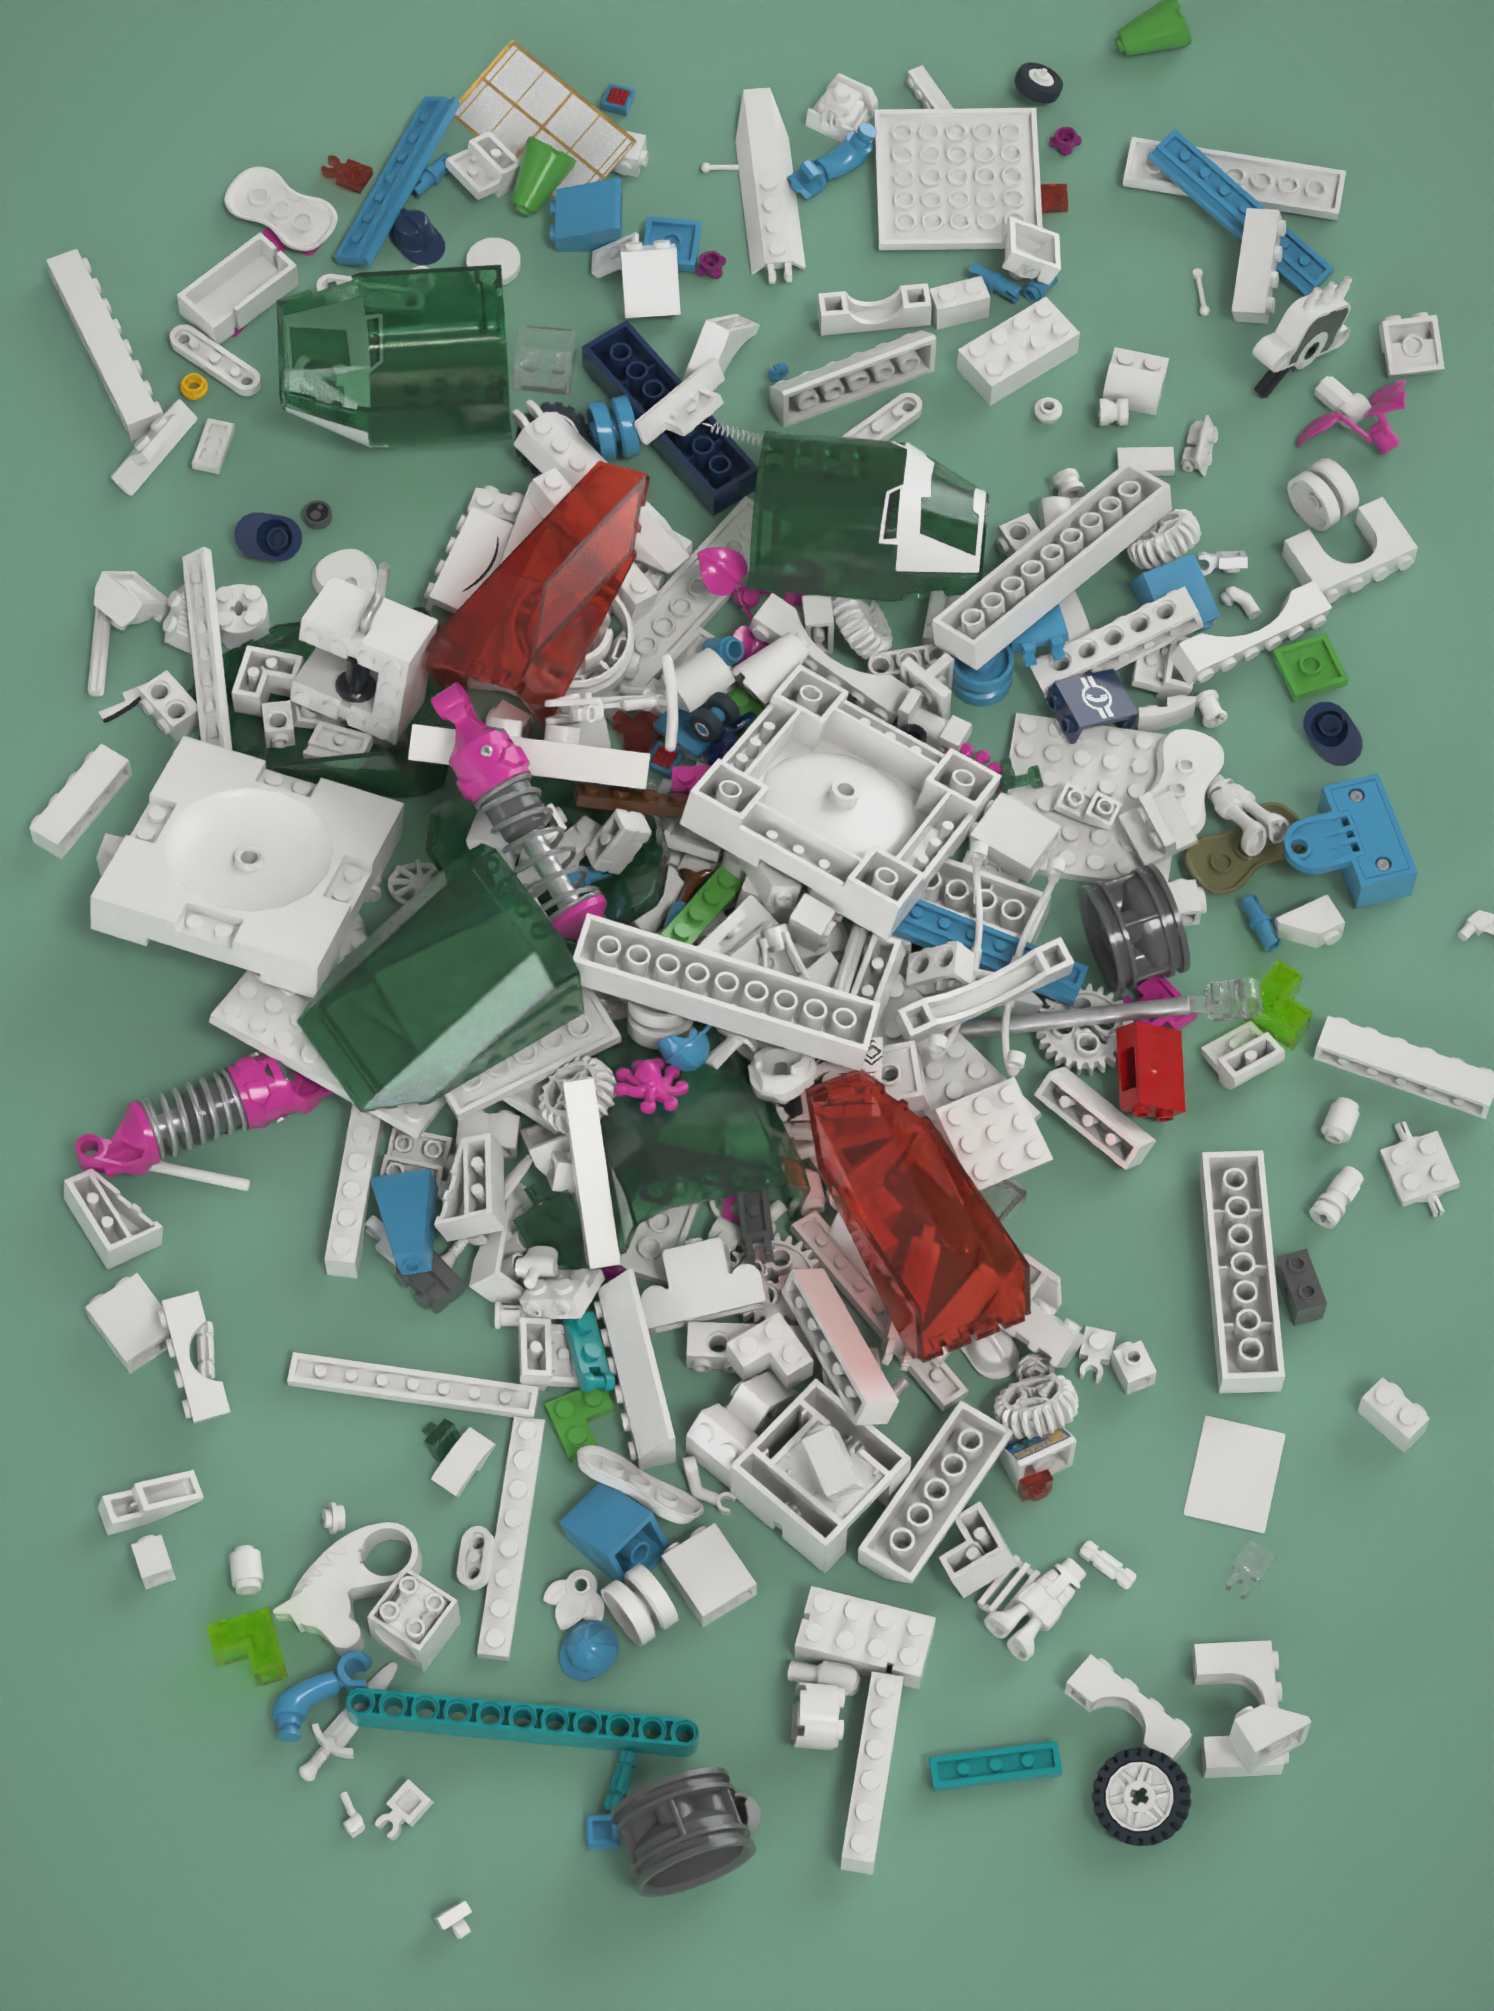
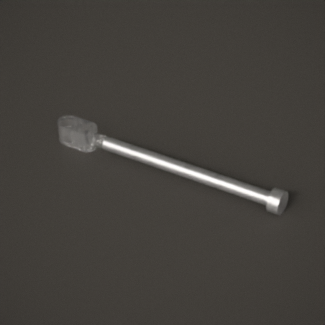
[958,978,1263,1039]

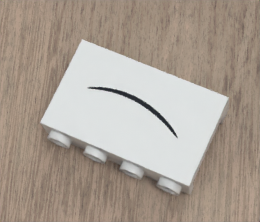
[424,507,514,623]

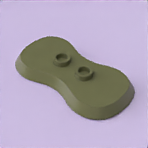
[1184,802,1305,895]

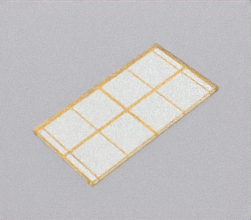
[453,39,637,200]

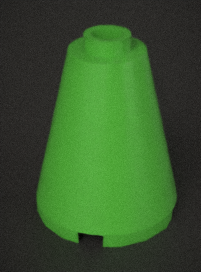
[1114,0,1192,56]
[512,136,577,216]

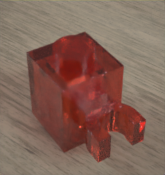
[612,709,665,754]

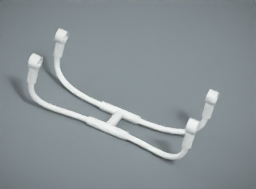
[927,841,1066,1077]

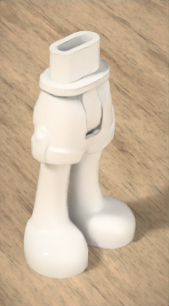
[1206,774,1290,856]

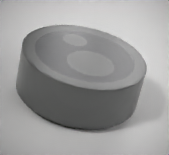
[303,500,332,529]

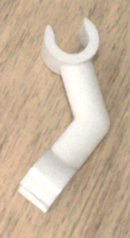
[682,1456,736,1515]

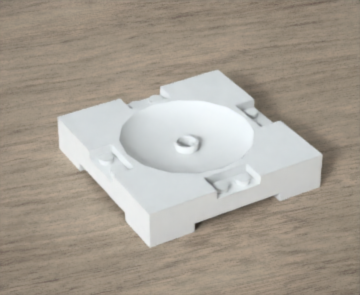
[680,664,1002,940]
[90,736,404,999]

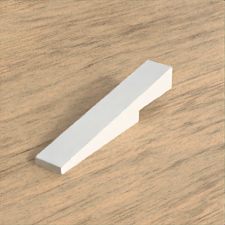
[562,1077,621,1269]

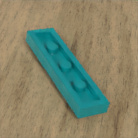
[929,1741,1063,1792]

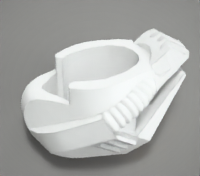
[748,1045,817,1104]

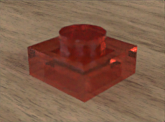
[1040,184,1068,213]
[1018,1469,1053,1502]

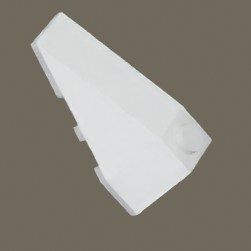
[469,1182,543,1305]

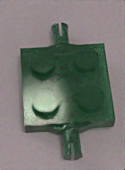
[513,1183,584,1270]

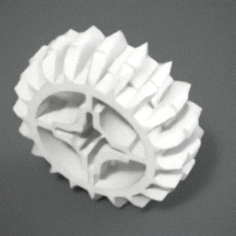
[1126,509,1202,569]
[832,584,893,660]
[538,1055,617,1136]
[994,1373,1079,1440]

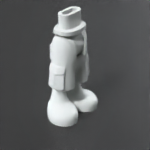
[984,1558,1086,1662]

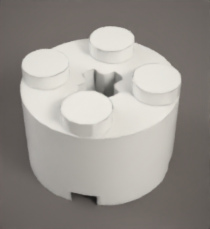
[216,584,271,651]
[791,1682,845,1751]

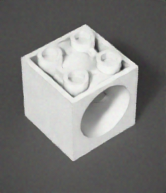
[367,1566,461,1673]

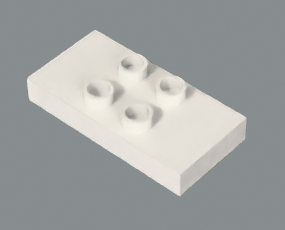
[408,717,650,789]

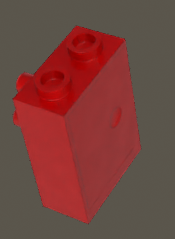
[1116,1021,1186,1122]

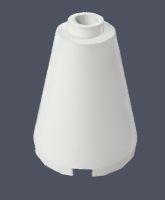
[731,632,810,708]

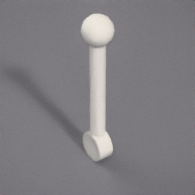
[700,162,740,173]
[1192,268,1210,316]

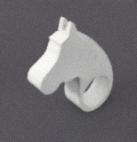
[273,1522,422,1656]

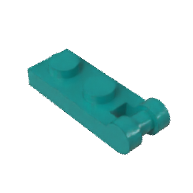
[562,1312,615,1392]

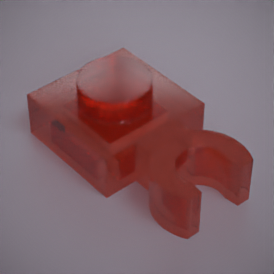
[321,155,373,194]

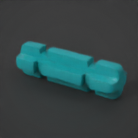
[603,1749,638,1812]

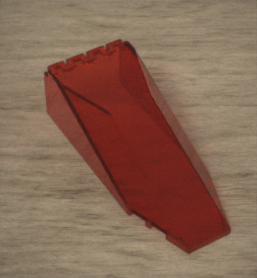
[425,461,650,728]
[805,1069,1031,1363]

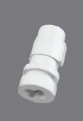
[1309,1166,1364,1229]

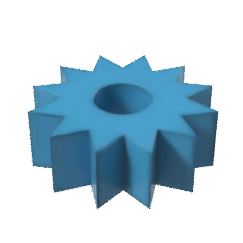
[767,362,789,383]

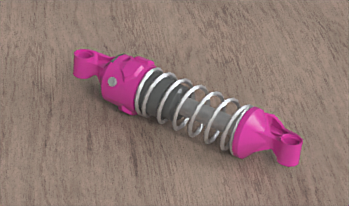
[431,682,607,942]

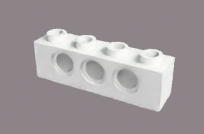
[686,1322,812,1374]

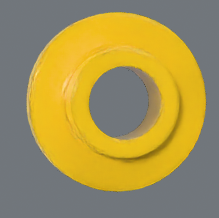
[180,373,208,400]

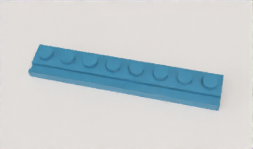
[334,96,460,266]
[1147,129,1334,297]
[892,899,1089,1007]

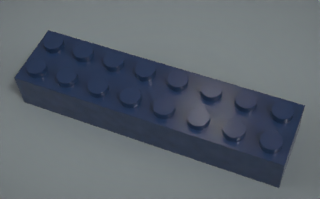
[582,320,759,516]

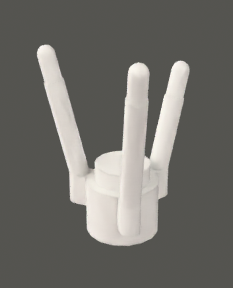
[759,923,810,981]

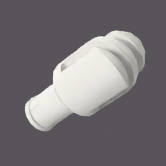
[788,1660,861,1696]

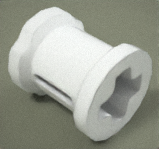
[1195,690,1228,728]
[495,1301,526,1329]

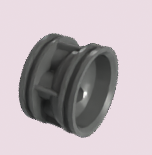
[1078,863,1190,995]
[610,1767,756,1897]

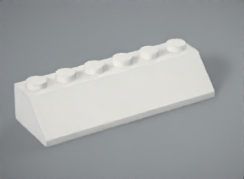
[769,330,937,428]
[593,1269,676,1470]
[858,1400,1014,1583]

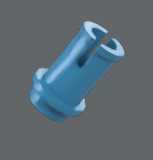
[1024,276,1058,302]

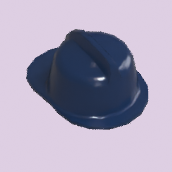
[389,207,445,265]
[234,512,302,561]
[1303,702,1363,766]

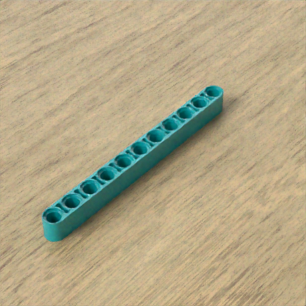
[346,1688,699,1757]

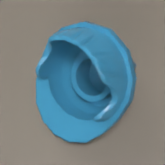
[656,1024,712,1071]
[559,1620,619,1681]

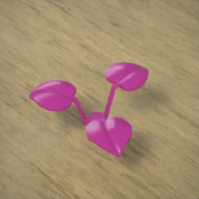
[1297,378,1407,454]
[697,547,825,665]

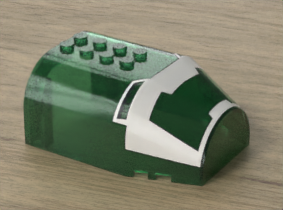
[277,265,512,448]
[748,430,990,602]

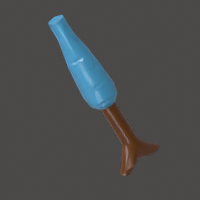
[664,868,714,930]

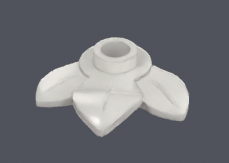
[543,1569,605,1630]

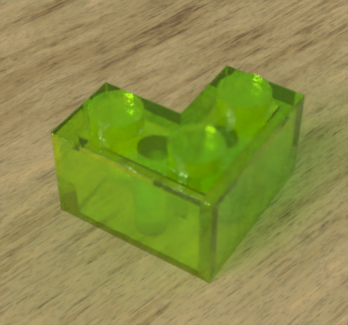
[1242,959,1313,1050]
[206,1607,288,1687]

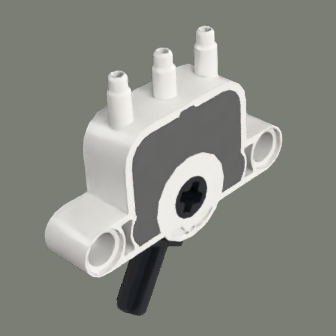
[1252,276,1352,398]

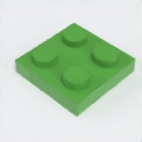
[1272,633,1349,702]

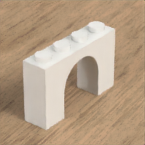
[1282,497,1418,603]
[1191,1640,1289,1778]

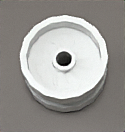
[1287,458,1359,531]
[627,1000,694,1049]
[601,1563,679,1648]

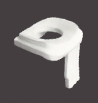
[704,1027,760,1069]

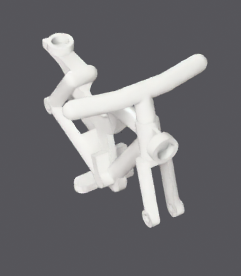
[545,654,678,752]

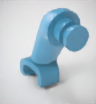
[787,122,877,200]
[272,1651,373,1742]

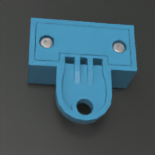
[1283,773,1418,909]

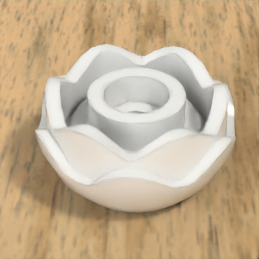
[1016,1353,1055,1379]

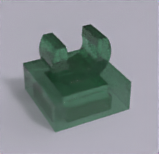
[421,1418,461,1463]

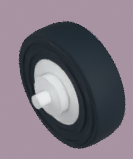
[1014,62,1063,103]

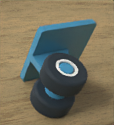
[653,692,740,759]

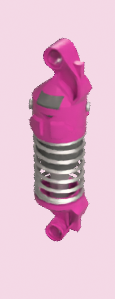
[75,1051,334,1178]

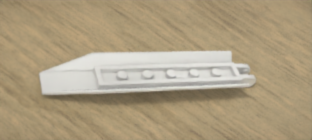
[735,87,806,284]
[511,399,691,574]

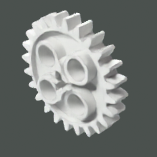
[1036,983,1133,1076]
[731,1233,819,1325]

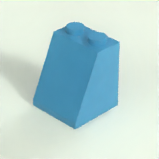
[550,178,622,252]
[1128,553,1220,637]
[559,1483,670,1584]

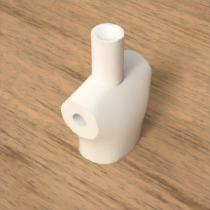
[515,1246,558,1289]

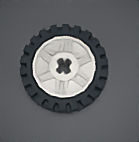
[1092,1747,1192,1846]

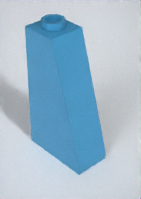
[371,1169,439,1275]

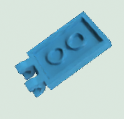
[1010,603,1069,667]

